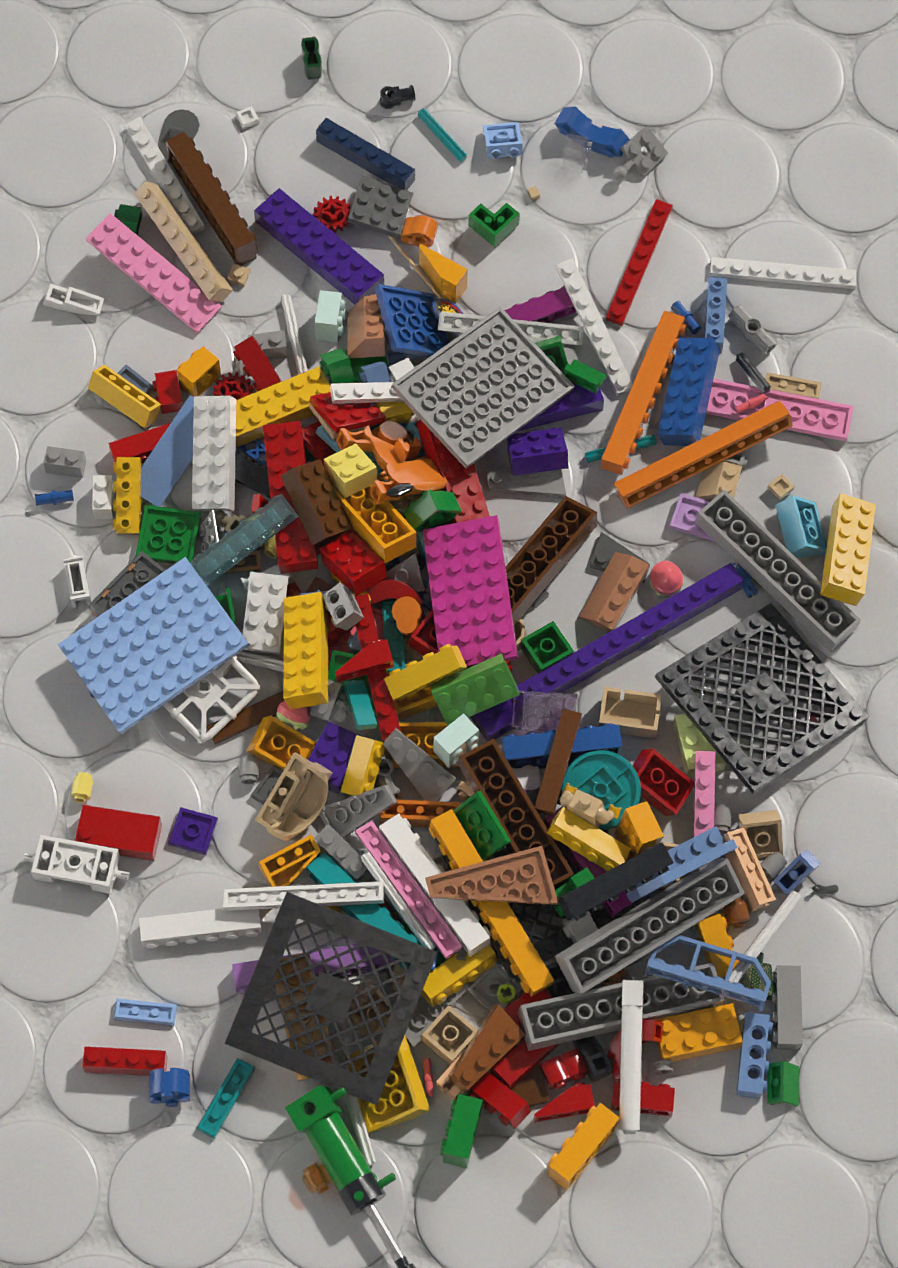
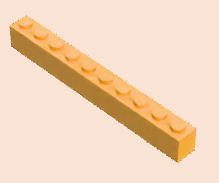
[429,809,554,997]

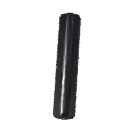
[735,352,771,394]

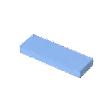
[114,999,177,1026]

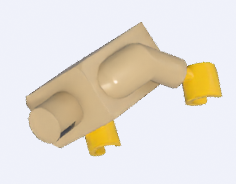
[560,783,621,829]

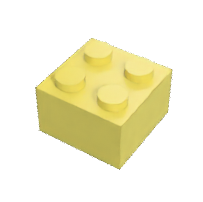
[324,444,377,498]

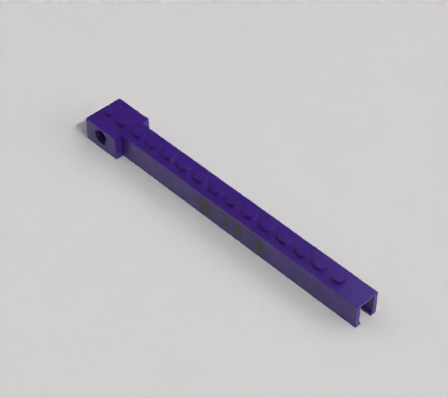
[470,563,744,742]

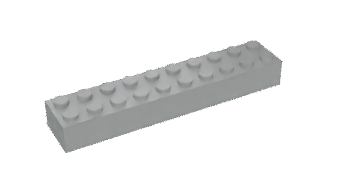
[695,489,861,652]
[555,857,745,994]
[517,963,725,1051]

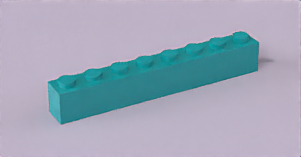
[306,852,418,971]

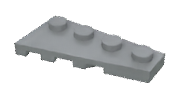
[320,785,397,838]

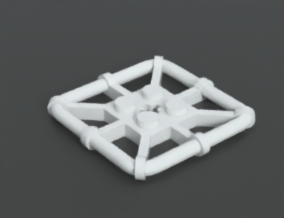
[163,656,260,742]

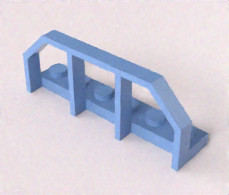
[625,826,738,903]
[645,935,771,1012]

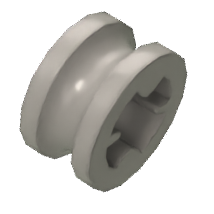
[654,1060,673,1075]

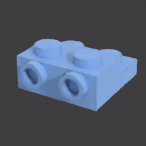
[483,122,523,159]

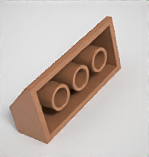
[347,295,385,358]
[579,552,649,633]

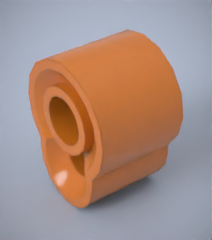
[400,215,438,247]
[392,596,422,636]

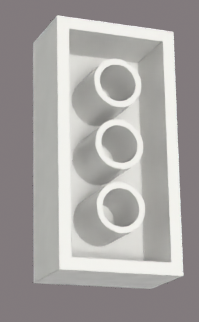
[242,572,288,655]

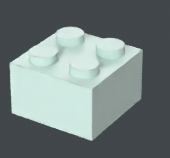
[315,290,346,343]
[433,714,479,768]

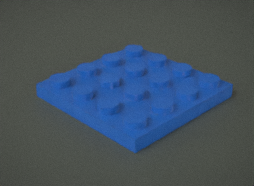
[374,284,449,357]

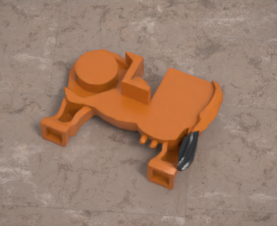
[336,421,447,505]

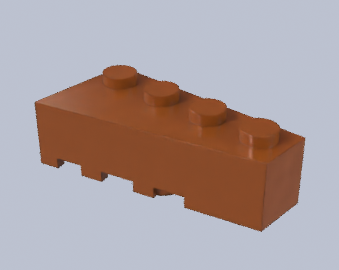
[448,1004,526,1091]

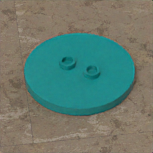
[561,750,641,830]

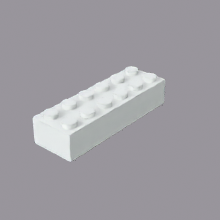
[192,396,236,512]

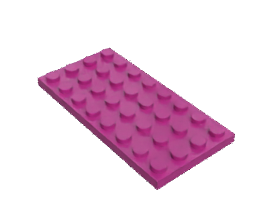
[423,515,518,669]

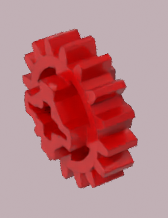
[313,196,351,234]
[213,372,253,400]

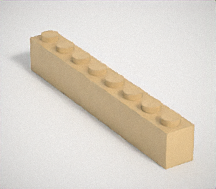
[134,181,233,303]

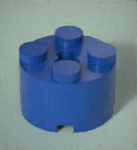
[149,1068,190,1107]

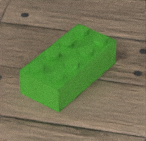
[431,654,519,726]

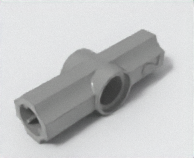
[728,305,777,355]
[377,740,401,799]

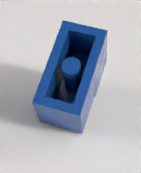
[774,850,821,895]

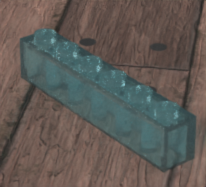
[190,494,299,586]

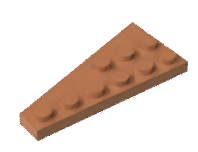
[425,846,558,905]

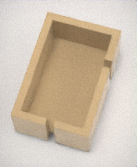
[598,687,662,739]

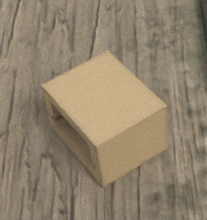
[527,186,540,201]

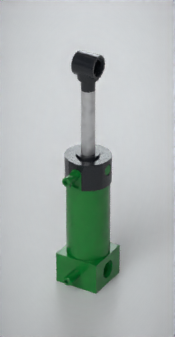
[285,1086,415,1268]

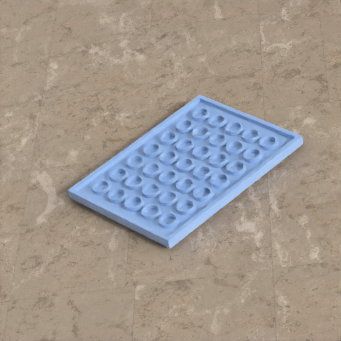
[57,557,250,734]

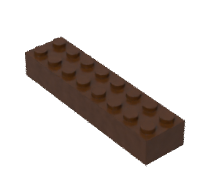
[166,131,258,266]
[506,496,597,625]
[457,739,574,889]

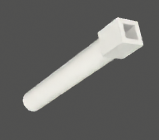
[619,980,643,1134]

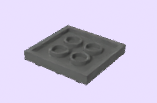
[347,176,413,239]

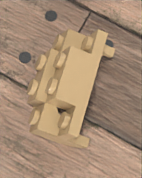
[255,753,333,841]

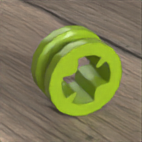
[497,984,515,1004]

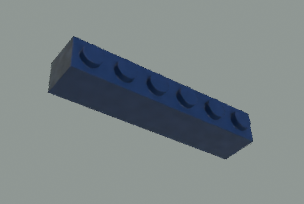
[316,118,415,190]

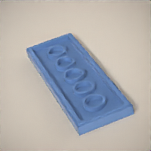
[141,395,194,507]

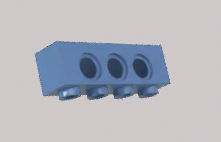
[704,277,727,354]
[736,1012,773,1099]

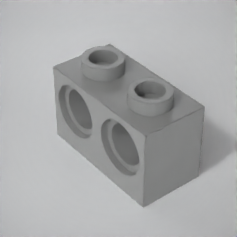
[322,583,364,631]

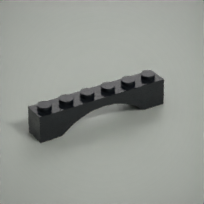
[546,962,613,1083]

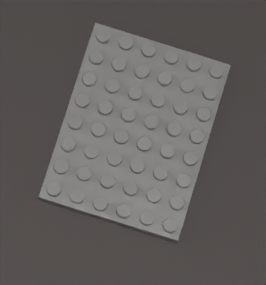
[391,307,575,469]

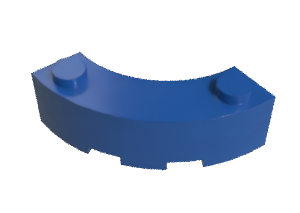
[554,106,630,158]

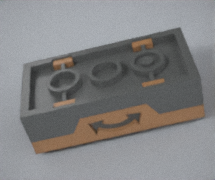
[90,551,166,617]

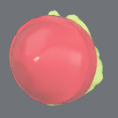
[650,561,684,597]
[276,701,311,730]

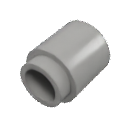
[239,754,259,785]
[714,805,732,835]
[760,852,787,881]

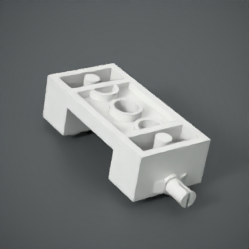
[23,835,130,894]

